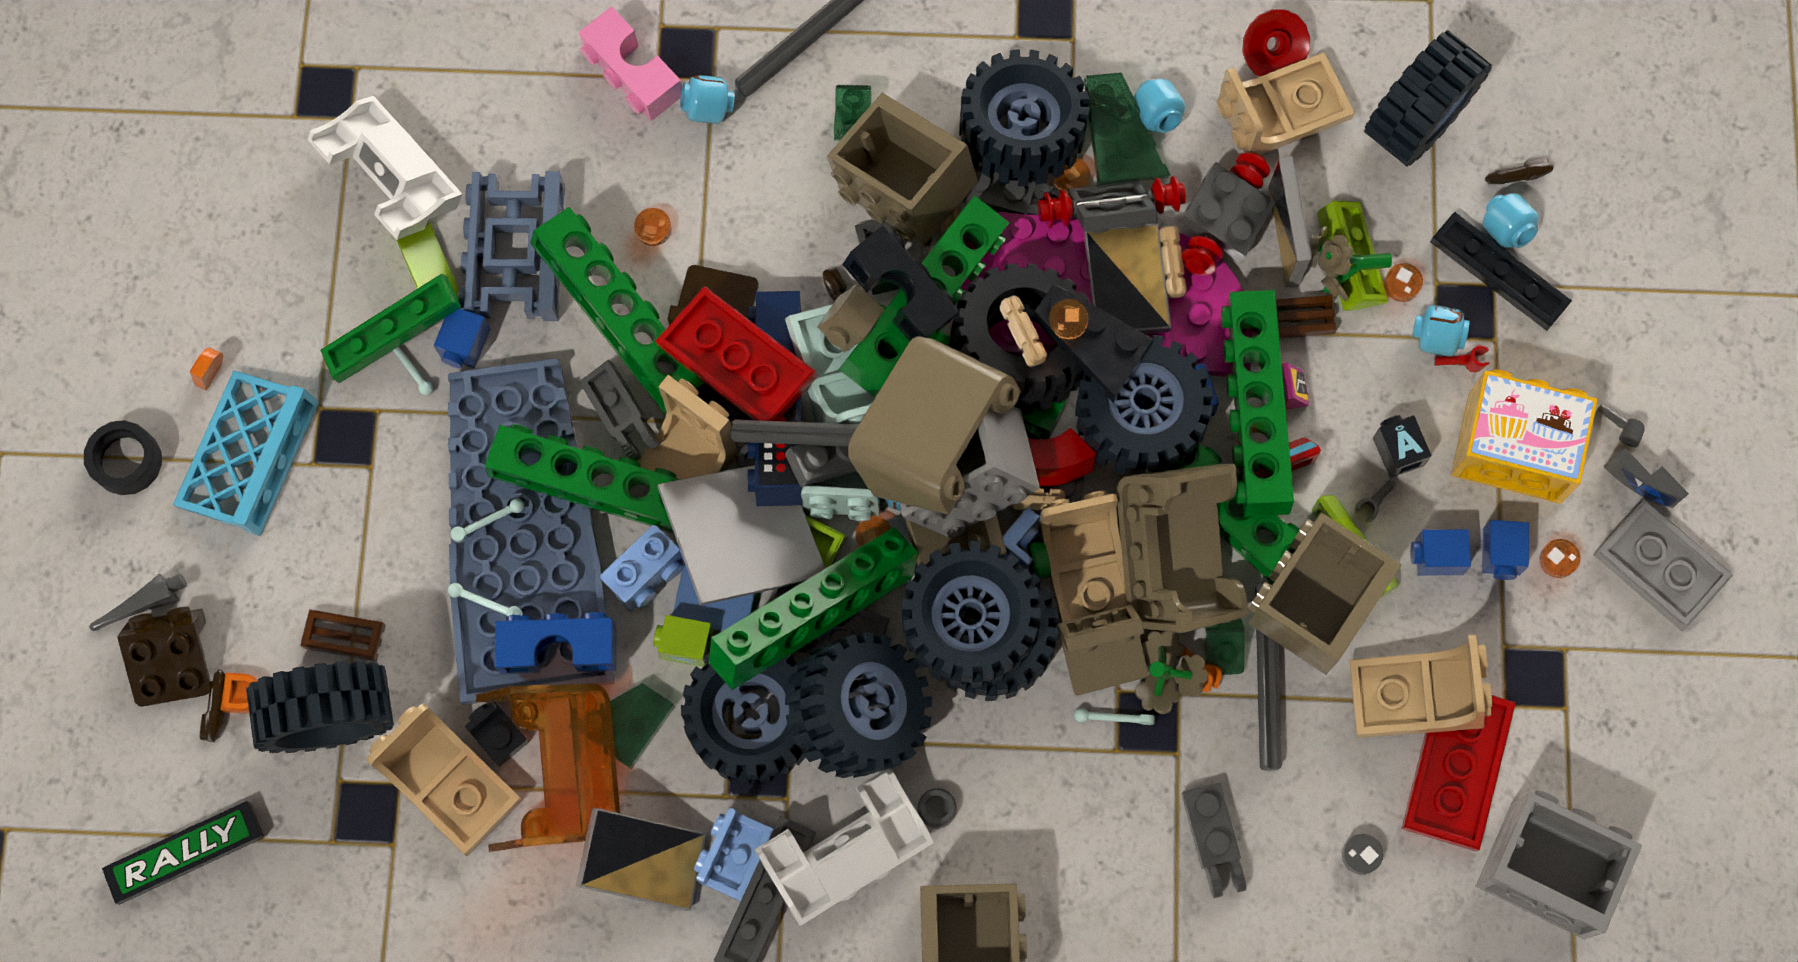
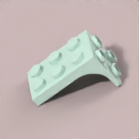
[785,304,879,424]
[801,403,880,521]

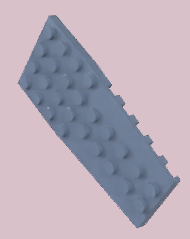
[448,358,615,705]

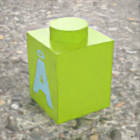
[653,615,714,667]

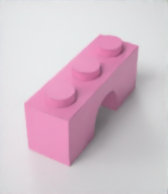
[579,6,682,121]

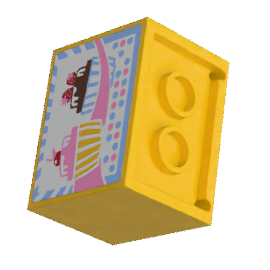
[1450,369,1598,504]

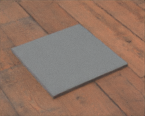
[657,465,825,605]

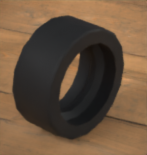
[84,420,162,495]

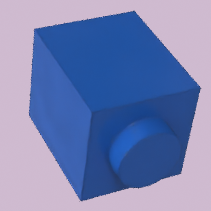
[433,309,491,368]
[1482,520,1529,580]
[1410,529,1471,576]

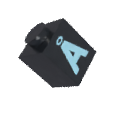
[1373,415,1432,478]

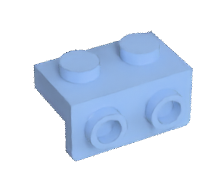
[600,525,683,613]
[694,807,774,902]

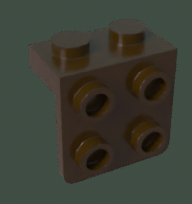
[667,265,759,325]
[117,607,211,707]

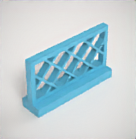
[173,370,319,536]

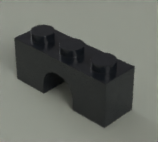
[842,225,959,341]

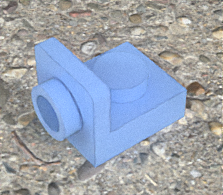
[1002,507,1040,571]

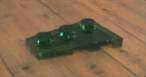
[1084,72,1171,185]

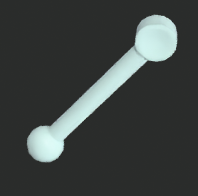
[393,346,433,395]
[450,498,524,543]
[448,583,523,616]
[1074,708,1155,725]

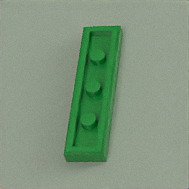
[320,273,461,383]

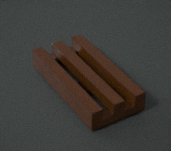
[1276,295,1337,338]
[300,609,386,662]

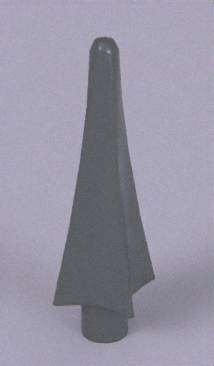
[89,573,187,631]

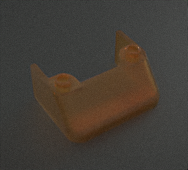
[476,683,620,852]

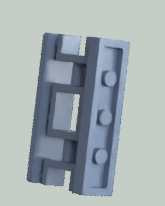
[459,171,565,321]

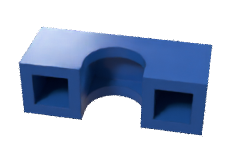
[495,612,616,674]

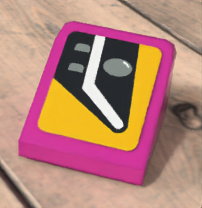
[1282,363,1309,409]

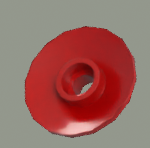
[1242,9,1310,77]

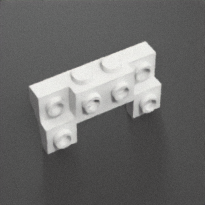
[307,96,462,240]
[754,769,934,926]

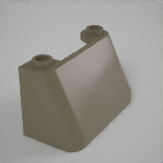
[848,336,1021,515]
[1117,464,1249,633]

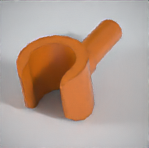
[1181,644,1222,692]

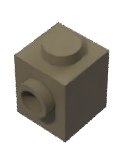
[817,284,885,352]

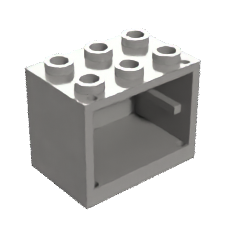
[900,406,1040,538]
[1475,790,1642,940]

